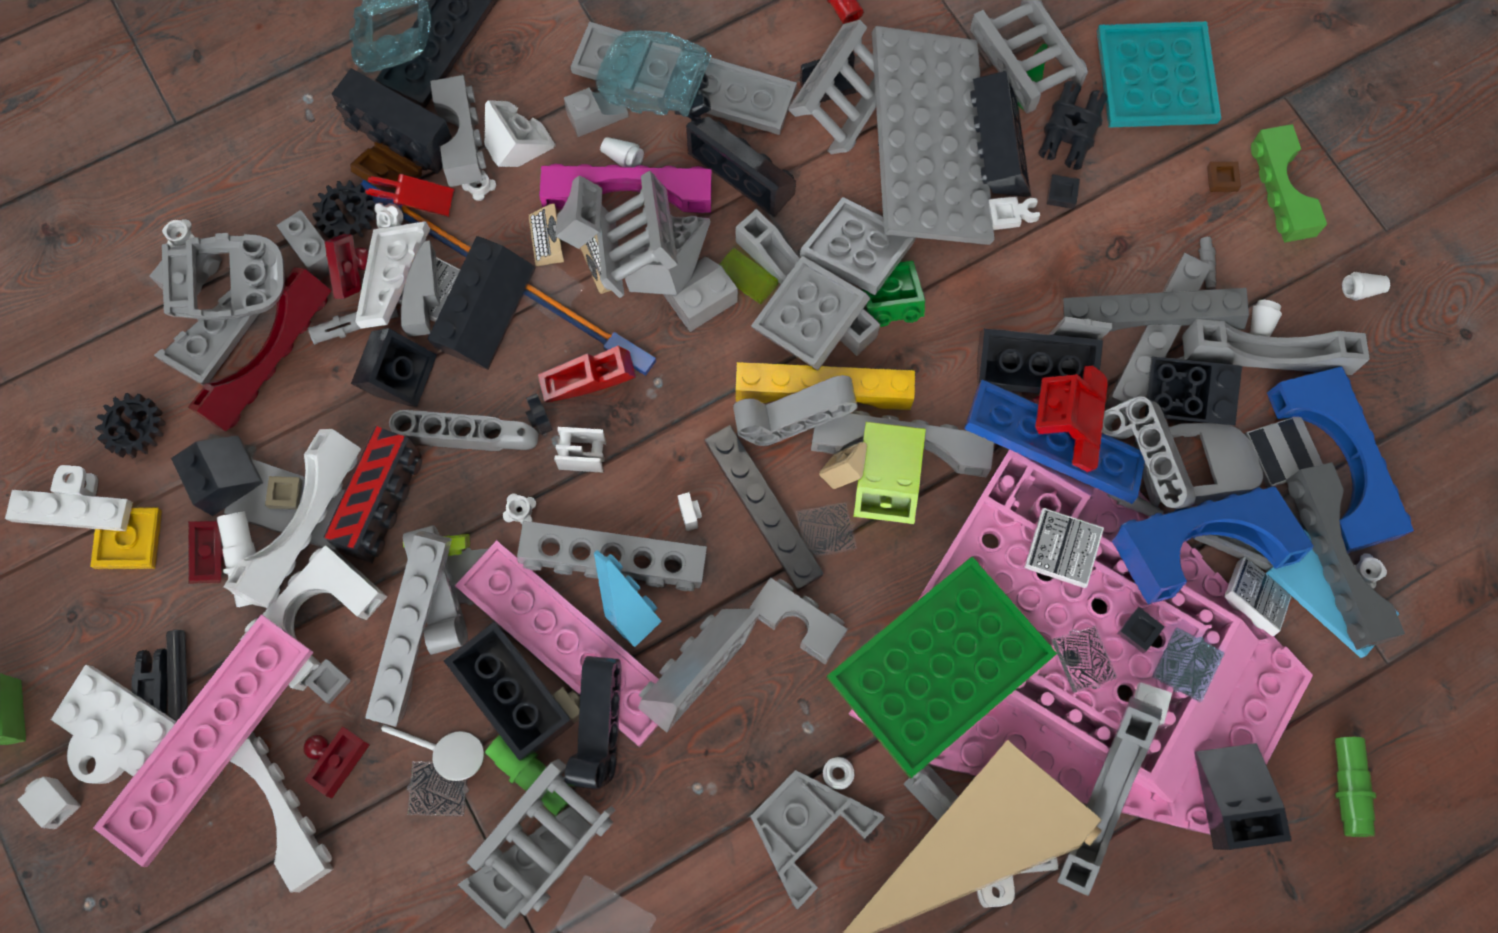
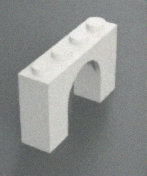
[240,545,387,691]

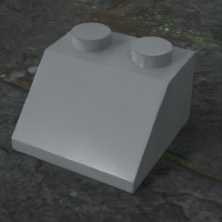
[663,256,738,332]

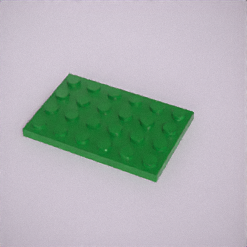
[826,557,1057,779]

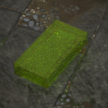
[719,247,778,304]

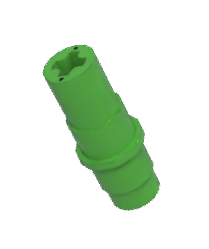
[485,735,568,816]
[1335,737,1377,837]

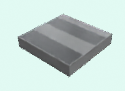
[1245,417,1323,488]

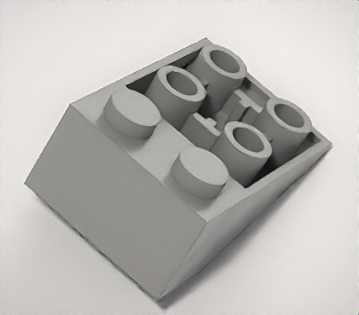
[619,215,711,295]

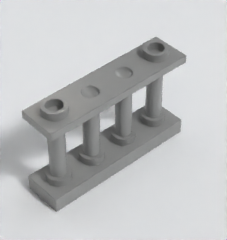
[970,0,1088,114]
[788,20,876,154]
[597,171,678,298]
[467,758,616,916]

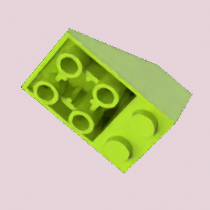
[854,421,926,524]

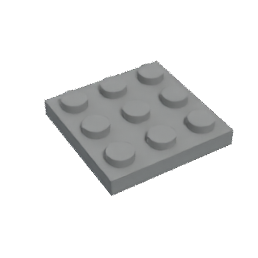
[800,197,916,295]
[751,256,870,370]

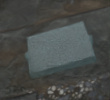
[1152,628,1225,702]

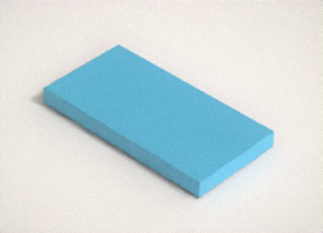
[1266,530,1399,658]

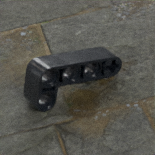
[565,656,621,789]

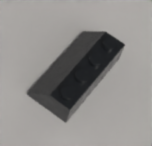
[970,71,1032,197]
[686,117,796,217]
[428,236,536,370]
[977,328,1103,394]
[444,621,574,761]

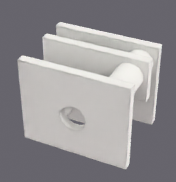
[555,427,606,473]

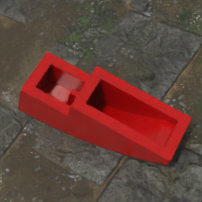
[538,346,636,403]

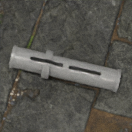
[308,307,399,345]

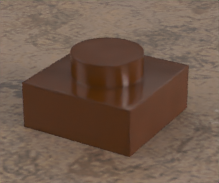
[1207,161,1241,192]

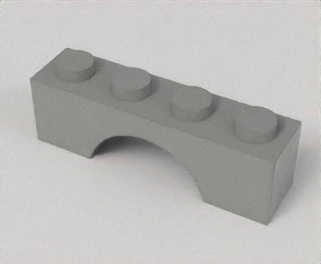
[430,75,486,187]

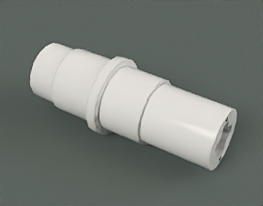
[217,511,256,607]

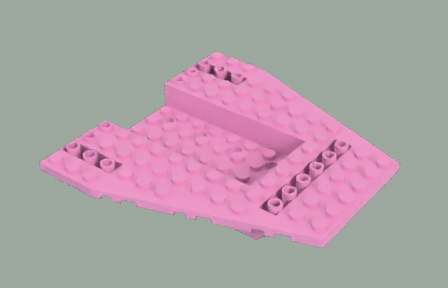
[849,450,1313,835]

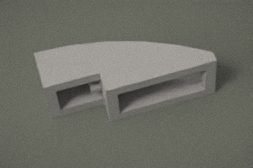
[401,241,440,337]

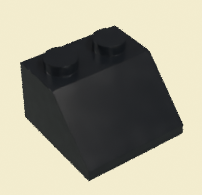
[351,328,437,407]
[171,436,263,516]

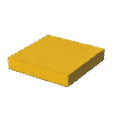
[90,508,162,569]

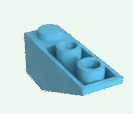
[594,550,662,647]

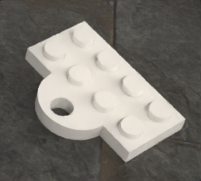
[51,665,176,784]

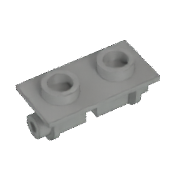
[904,765,958,821]

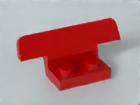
[1035,366,1108,472]

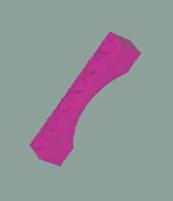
[539,164,712,213]

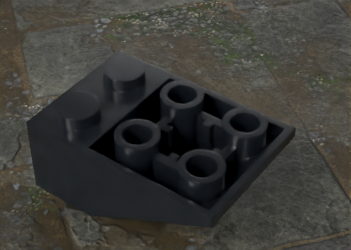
[1145,356,1242,425]
[1194,743,1292,850]

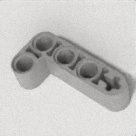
[733,375,857,446]
[1102,396,1196,509]
[403,525,468,655]

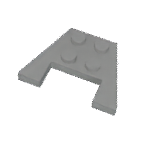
[750,770,885,909]

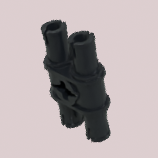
[1038,81,1108,170]

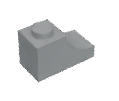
[564,88,629,137]
[555,175,602,249]

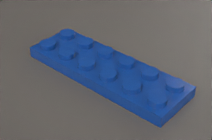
[964,380,1145,504]

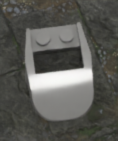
[162,233,285,321]
[1134,423,1263,507]

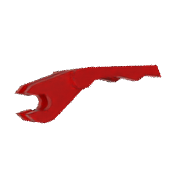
[365,174,455,217]

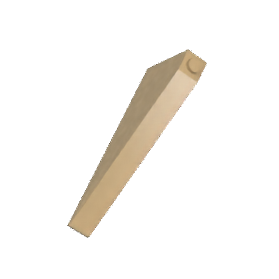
[843,740,1102,933]

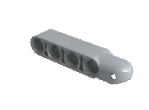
[389,410,539,451]

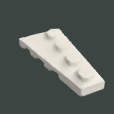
[355,221,430,328]

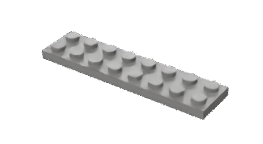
[570,22,797,135]

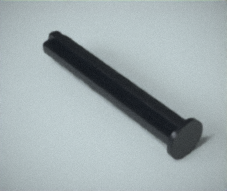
[166,629,188,722]

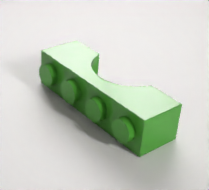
[1251,124,1327,243]

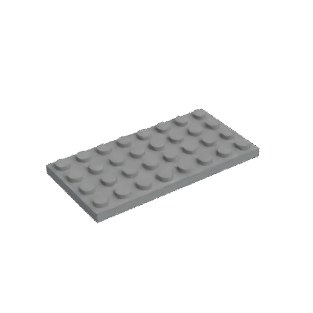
[872,26,994,245]

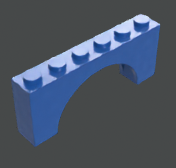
[1267,366,1414,553]
[1112,486,1314,605]

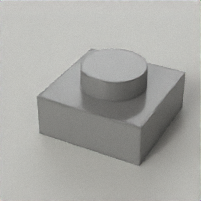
[304,659,351,704]

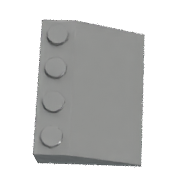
[638,609,761,733]

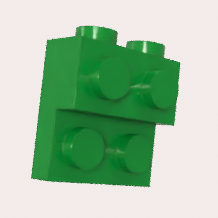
[860,261,925,327]

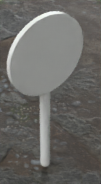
[381,725,484,781]

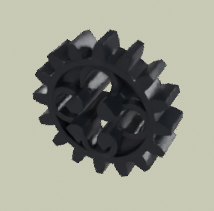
[312,180,376,239]
[95,393,166,458]

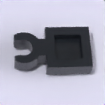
[526,393,553,435]

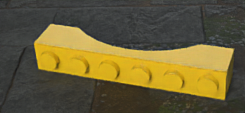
[736,362,915,410]

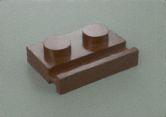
[350,142,422,194]

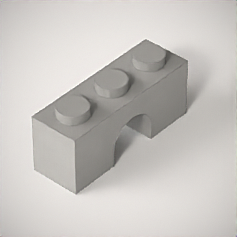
[749,577,848,664]

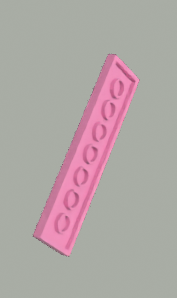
[455,540,659,747]
[93,615,313,867]

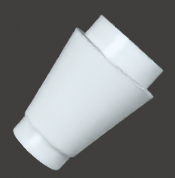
[601,137,644,167]
[1342,272,1390,301]
[1250,300,1282,337]

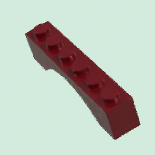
[188,267,332,432]

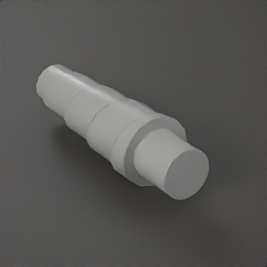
[1198,237,1216,290]
[1107,494,1163,517]

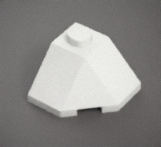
[485,100,556,167]

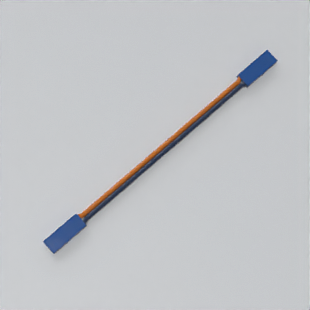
[361,180,656,376]

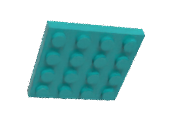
[1097,21,1221,128]

